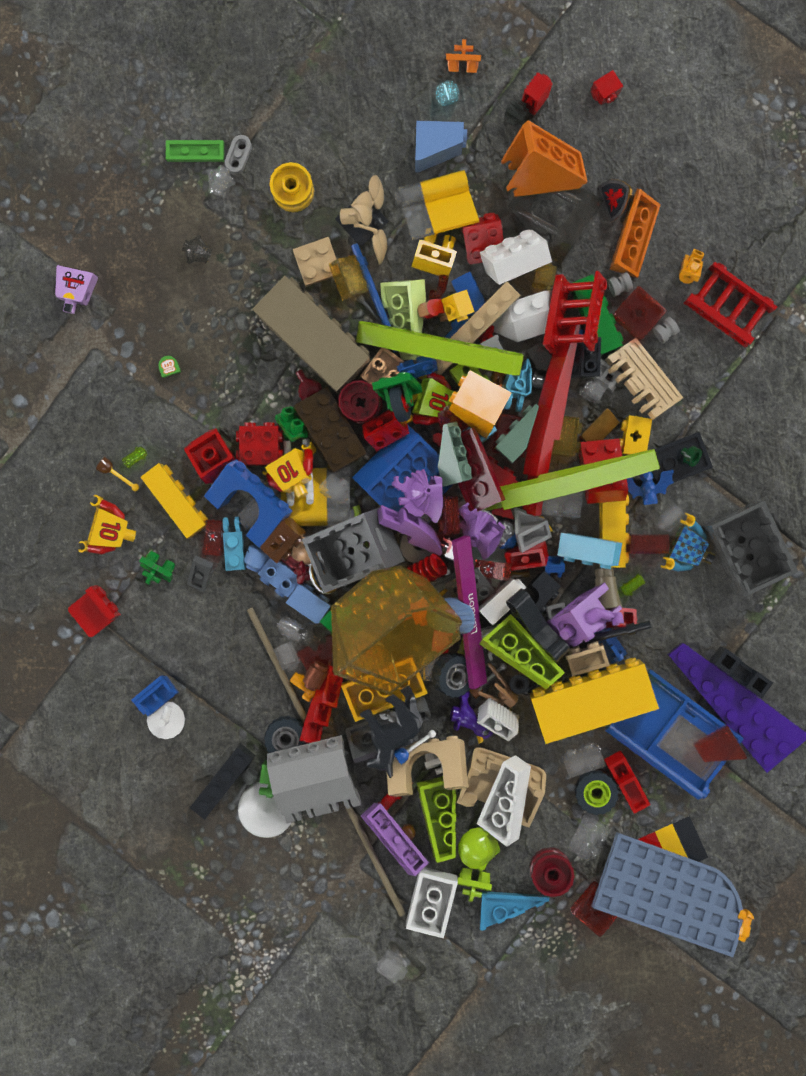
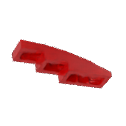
[300,665,345,744]

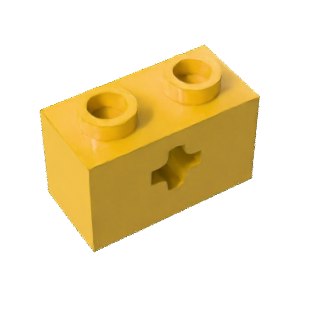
[619,415,652,456]

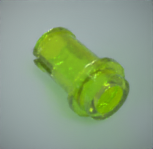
[122,446,148,468]
[620,574,646,596]

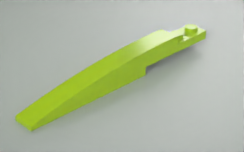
[484,449,660,511]

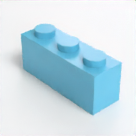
[557,533,622,569]

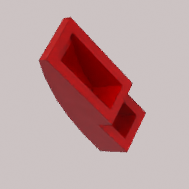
[604,751,651,814]

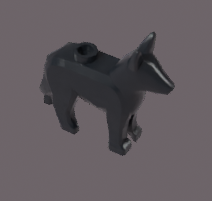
[360,685,422,778]

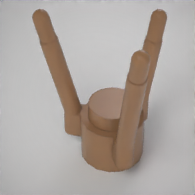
[478,662,518,708]

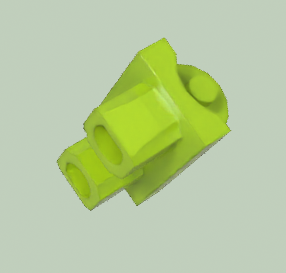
[457,868,492,902]

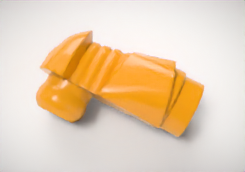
[289,672,316,702]
[738,909,754,942]

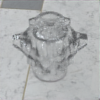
[207,165,235,196]

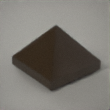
[510,568,530,579]

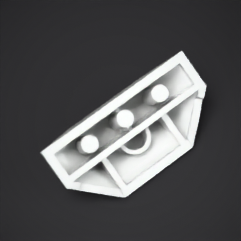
[492,290,553,343]

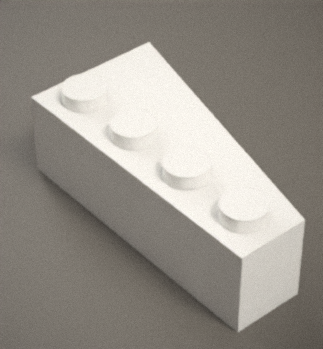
[477,755,531,846]

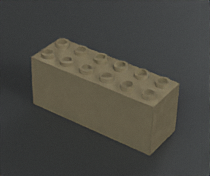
[252,276,371,395]

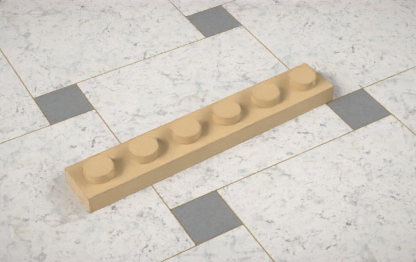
[434,281,521,375]

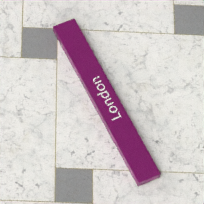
[452,535,487,689]

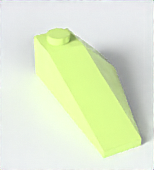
[380,279,426,360]

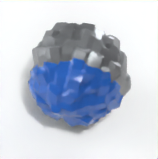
[497,519,517,550]

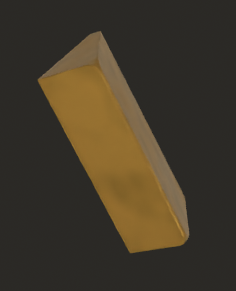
[579,408,620,442]

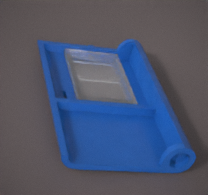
[604,669,744,800]

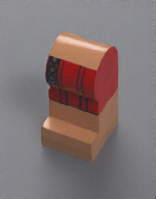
[418,299,449,322]

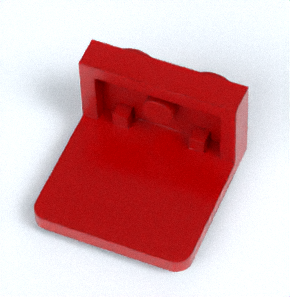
[461,213,503,265]
[68,585,121,637]

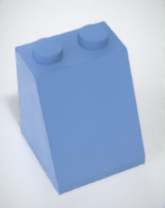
[415,121,467,172]

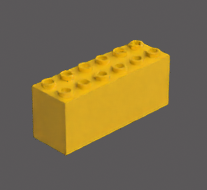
[529,657,659,744]

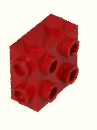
[236,422,283,466]

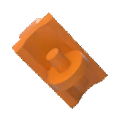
[446,39,481,73]

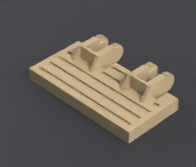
[606,338,683,420]

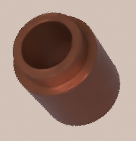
[302,661,328,691]

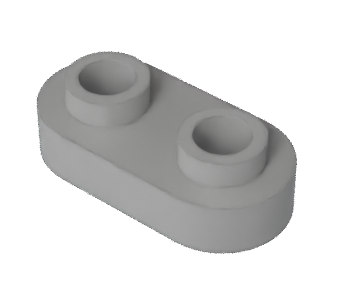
[225,135,252,174]

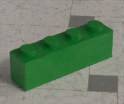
[570,274,623,356]

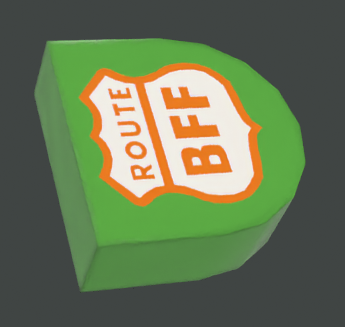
[159,356,181,378]

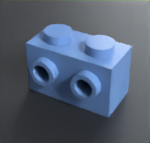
[258,558,298,598]
[286,582,332,625]

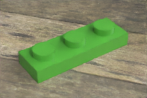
[166,140,225,162]

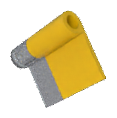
[394,170,479,240]

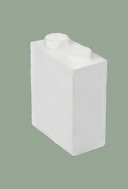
[478,578,527,625]

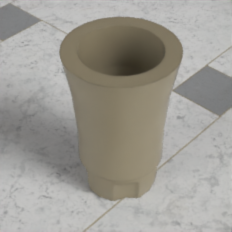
[595,568,622,609]

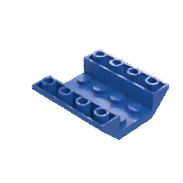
[352,426,453,512]

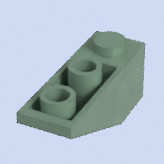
[495,404,539,464]
[438,422,472,487]

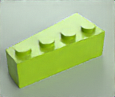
[416,776,456,863]

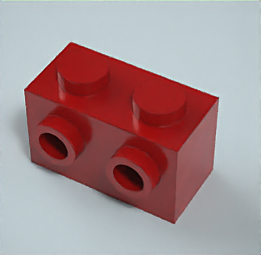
[362,410,409,451]

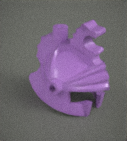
[392,469,443,523]
[459,502,505,560]

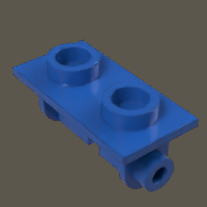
[396,356,438,378]
[594,623,627,664]

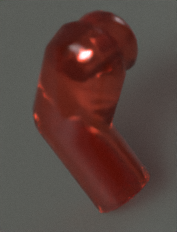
[429,275,449,300]

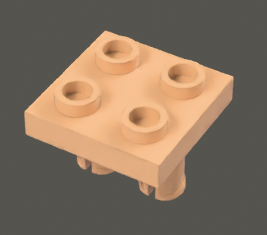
[360,348,404,386]

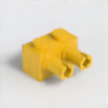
[411,229,457,279]

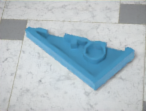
[480,891,549,931]

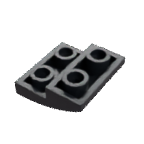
[571,337,601,378]

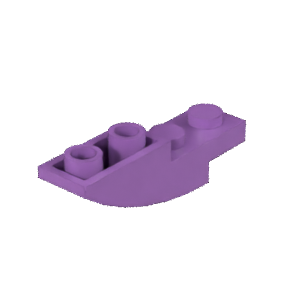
[377,505,442,555]

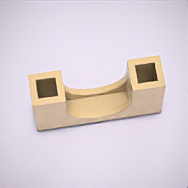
[387,736,469,797]

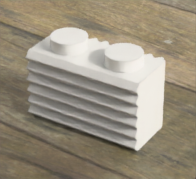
[477,698,519,741]

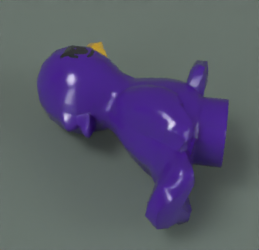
[450,691,493,744]

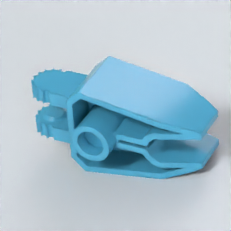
[502,359,532,412]

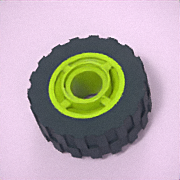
[575,770,619,815]

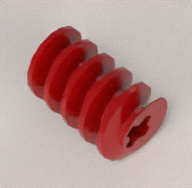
[405,553,447,589]

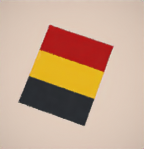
[638,816,708,862]

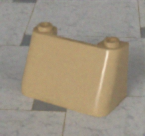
[456,747,546,827]

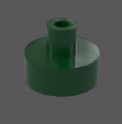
[681,446,702,467]

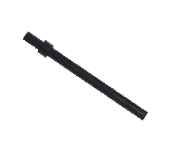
[569,621,652,648]

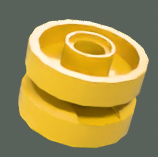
[269,162,314,212]

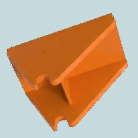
[501,120,588,197]

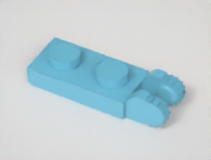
[223,516,246,571]

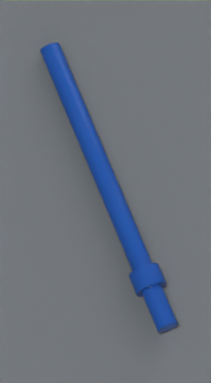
[351,243,398,353]

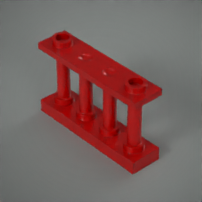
[683,262,777,347]
[543,271,607,354]

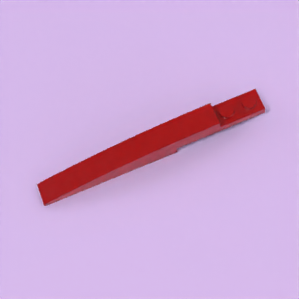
[522,325,580,516]

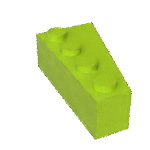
[479,614,565,689]

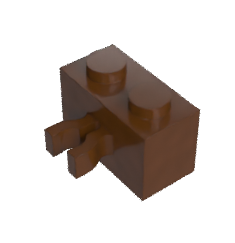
[260,516,306,564]

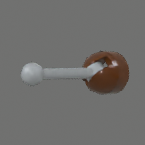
[469,663,507,699]

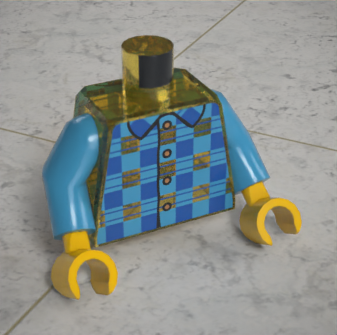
[661,513,715,572]

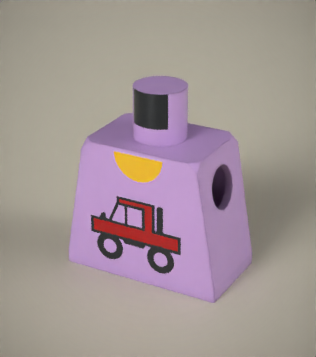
[55,265,98,314]

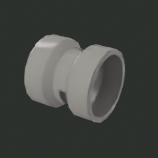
[608,272,633,297]
[652,317,680,344]

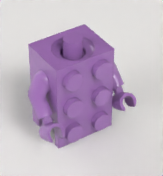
[547,583,624,647]

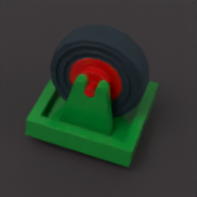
[372,372,423,422]

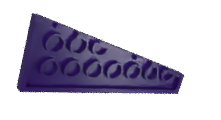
[667,643,806,773]

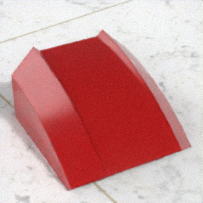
[184,428,236,484]

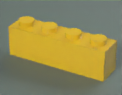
[141,463,208,539]
[599,494,629,568]

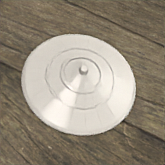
[238,782,291,838]

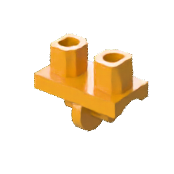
[679,249,704,284]

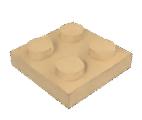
[293,237,342,287]

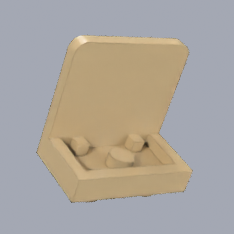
[565,641,610,676]

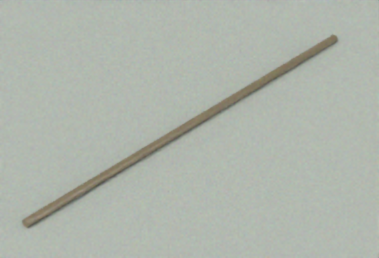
[247,607,406,917]

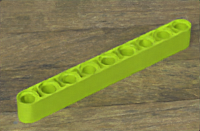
[356,321,524,375]

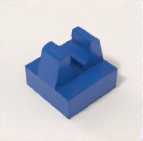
[544,556,565,577]

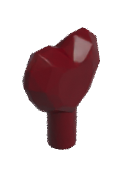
[295,369,323,400]

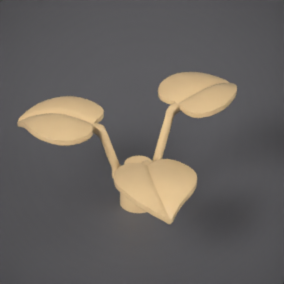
[340,175,387,265]

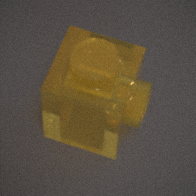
[532,262,557,290]

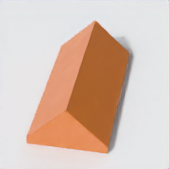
[609,189,661,278]

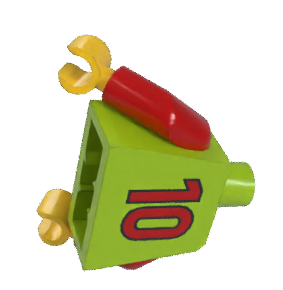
[407,372,454,425]

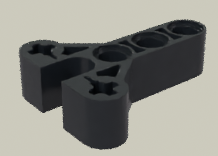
[506,588,570,663]

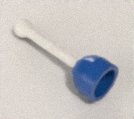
[394,730,436,765]

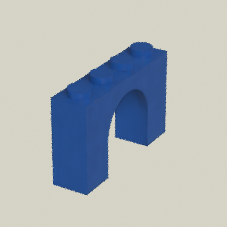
[204,459,293,548]

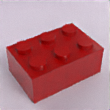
[578,439,629,504]

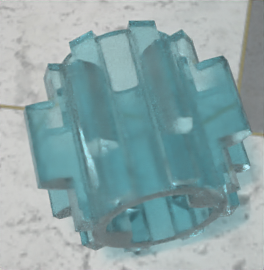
[435,80,460,106]

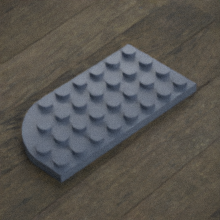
[591,832,743,957]

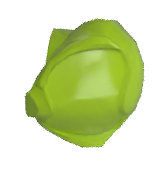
[458,827,500,871]

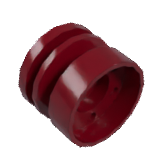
[339,380,383,424]

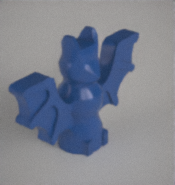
[627,470,674,505]

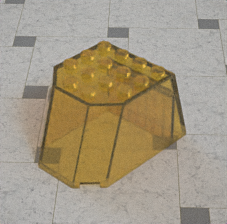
[331,565,462,695]

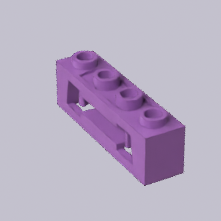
[361,803,429,876]

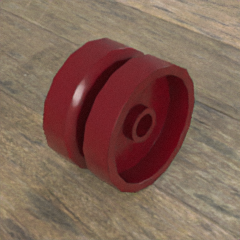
[529,847,575,897]

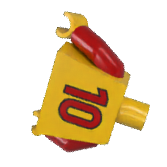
[262,441,316,499]
[78,495,136,555]

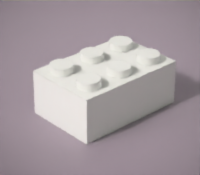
[480,230,552,285]
[406,867,458,938]

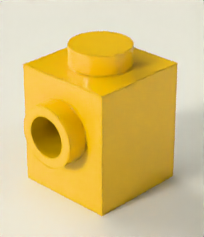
[441,290,474,322]

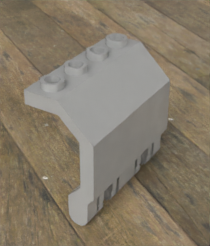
[267,735,361,823]

